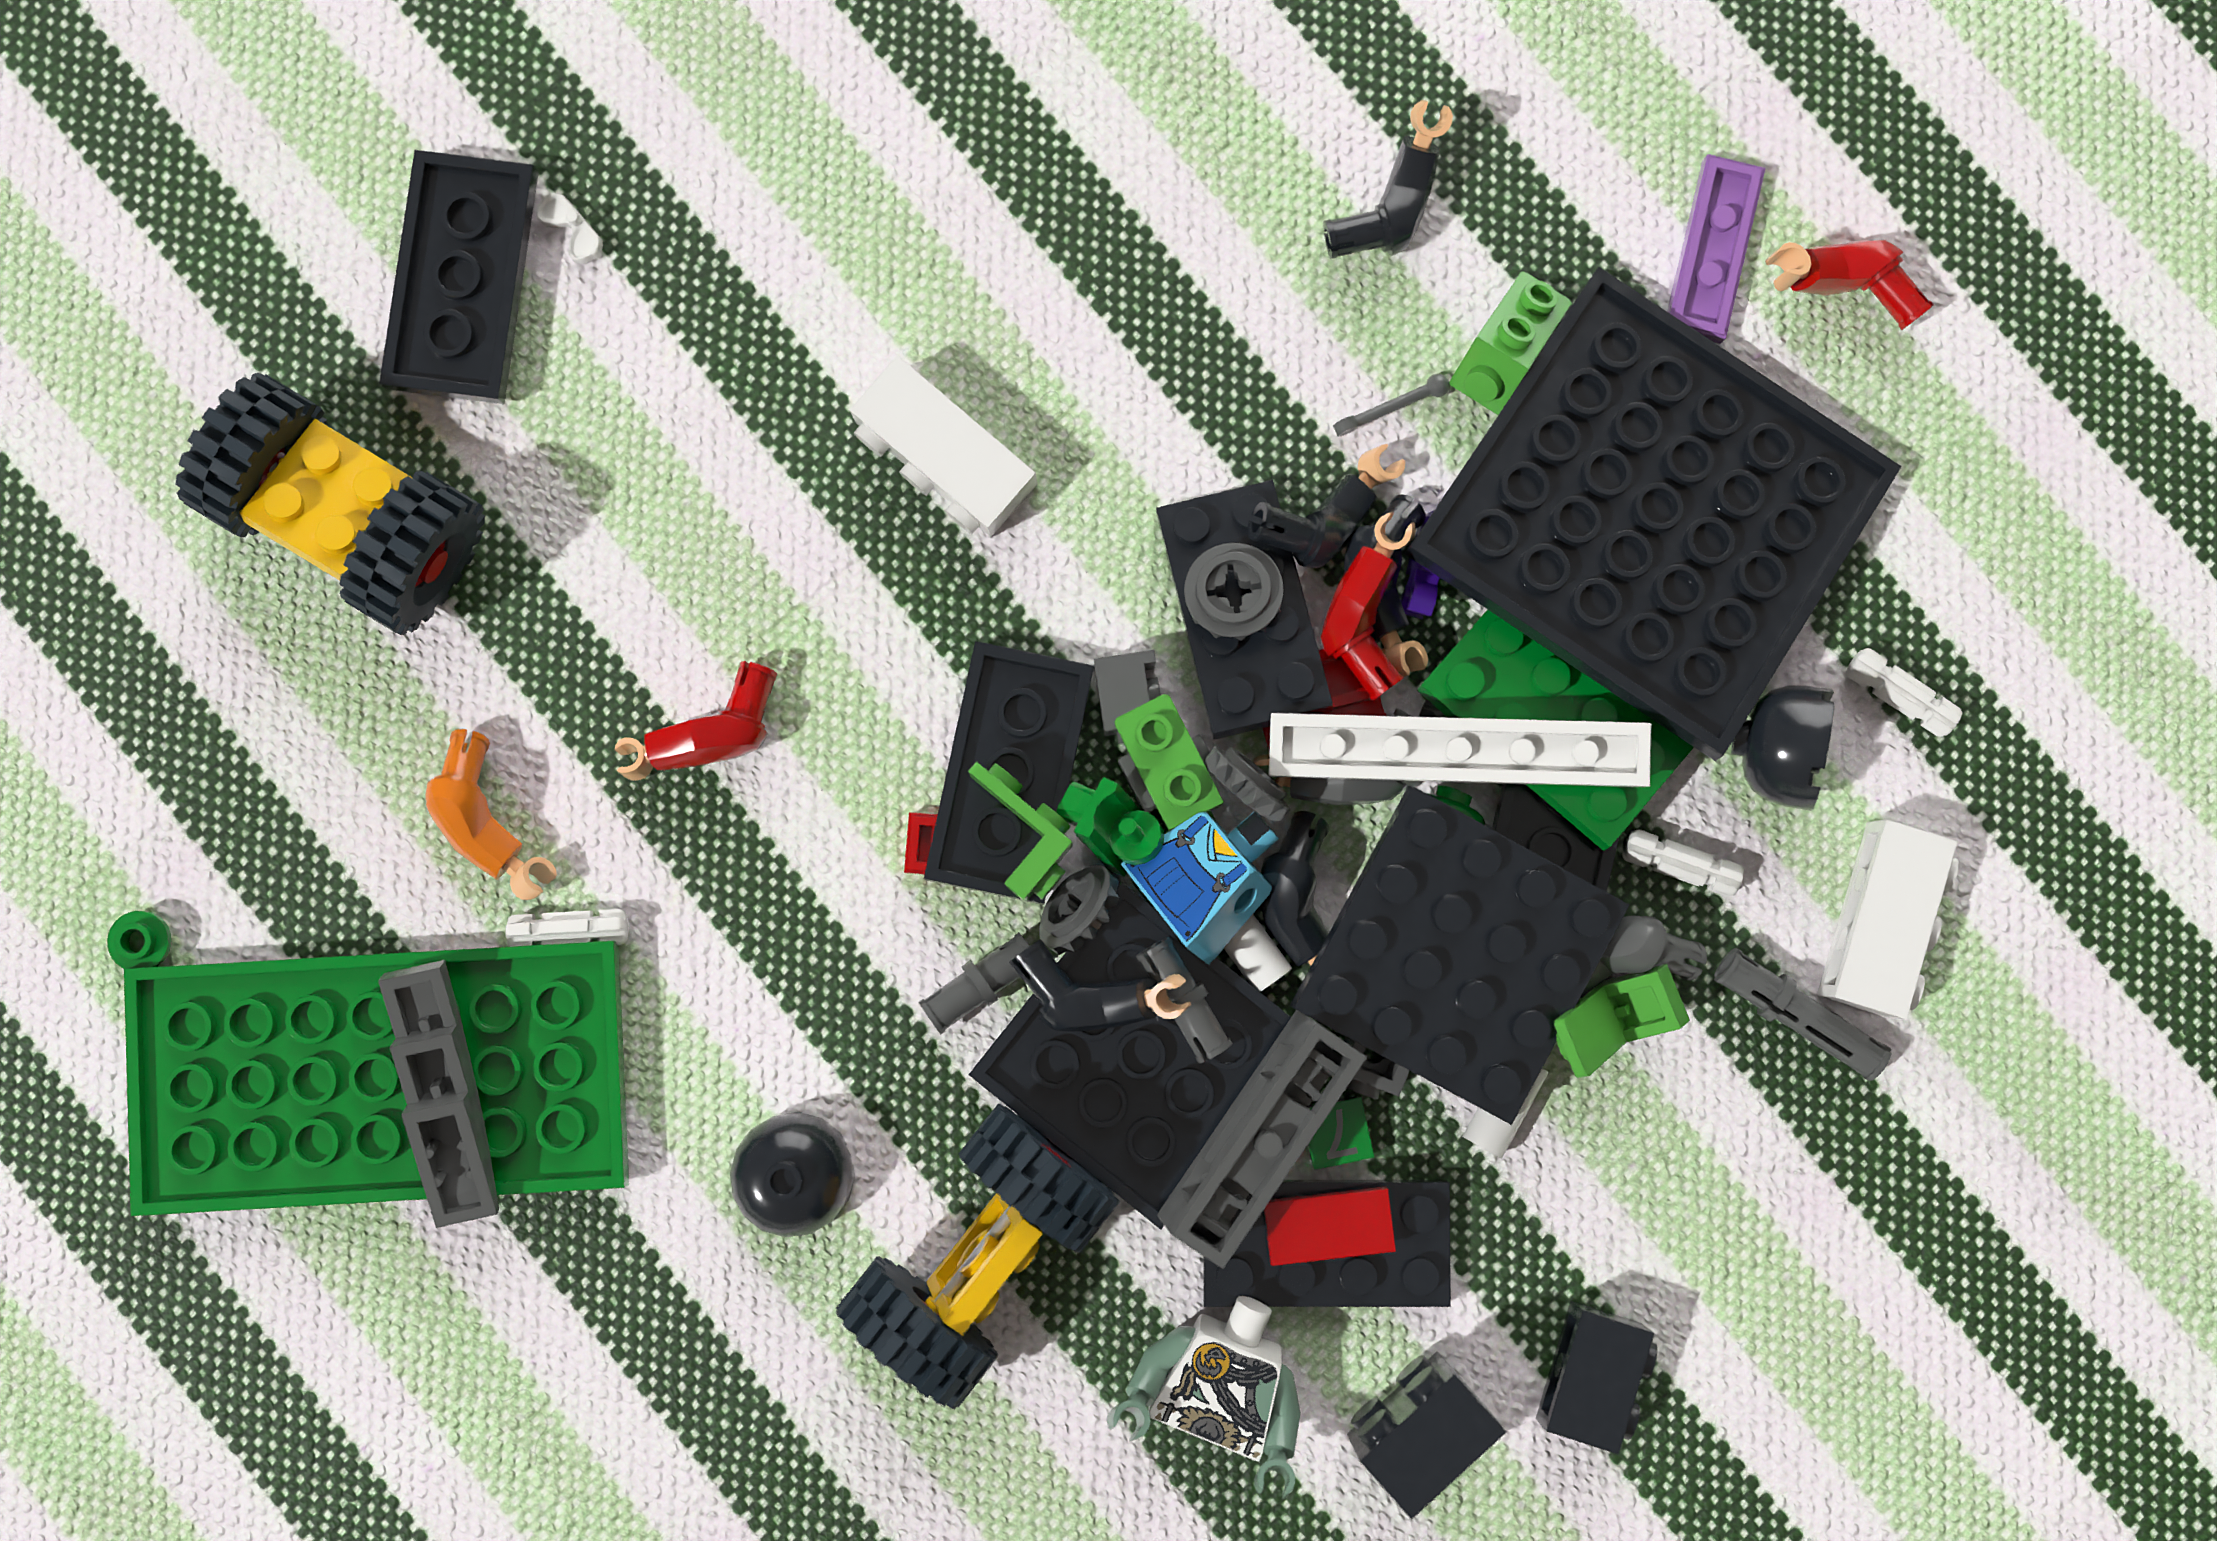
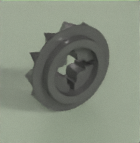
[1184,543,1283,641]
[1206,745,1291,822]
[1039,865,1119,955]

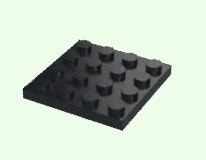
[1290,786,1629,1125]
[968,882,1291,1230]

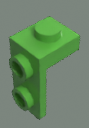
[1449,272,1571,415]
[1115,694,1224,833]
[968,762,1073,903]
[1554,964,1690,1079]

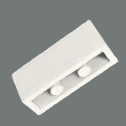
[849,355,1038,538]
[1816,819,1959,1019]

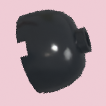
[1731,685,1834,811]
[730,1112,855,1237]

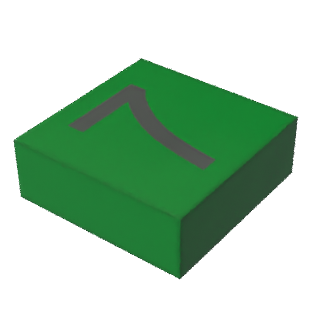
[1308,1096,1375,1170]

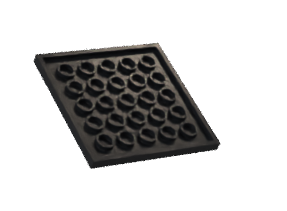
[1405,267,1902,761]

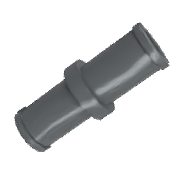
[918,932,1029,1035]
[1136,936,1233,1064]

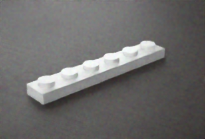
[1269,713,1651,787]

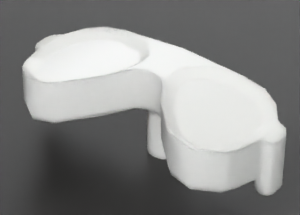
[536,189,603,264]

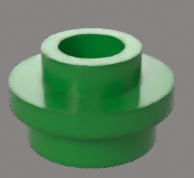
[107,911,172,969]

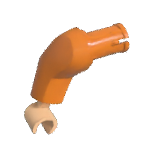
[426,729,557,900]

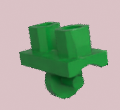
[1056,777,1164,877]

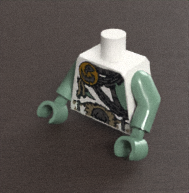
[1107,1296,1301,1499]

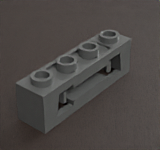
[1157,1010,1367,1269]

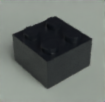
[1347,1351,1507,1520]

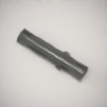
[1714,948,1892,1081]

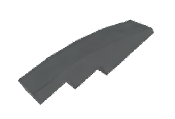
[378,960,499,1228]

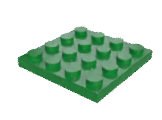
[1417,609,1694,851]

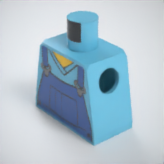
[1121,811,1279,964]

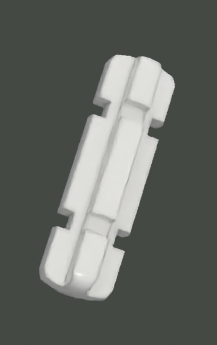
[1846,648,1962,737]
[1622,829,1744,896]
[506,909,629,947]

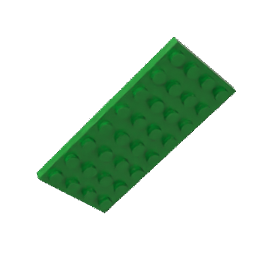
[124,941,629,1216]

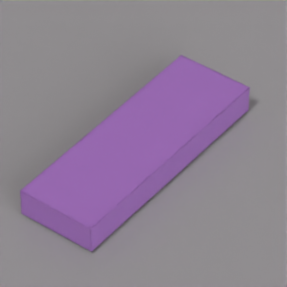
[1667,154,1766,344]

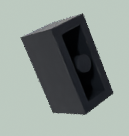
[1535,1301,1658,1455]

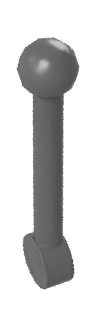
[1333,374,1450,437]

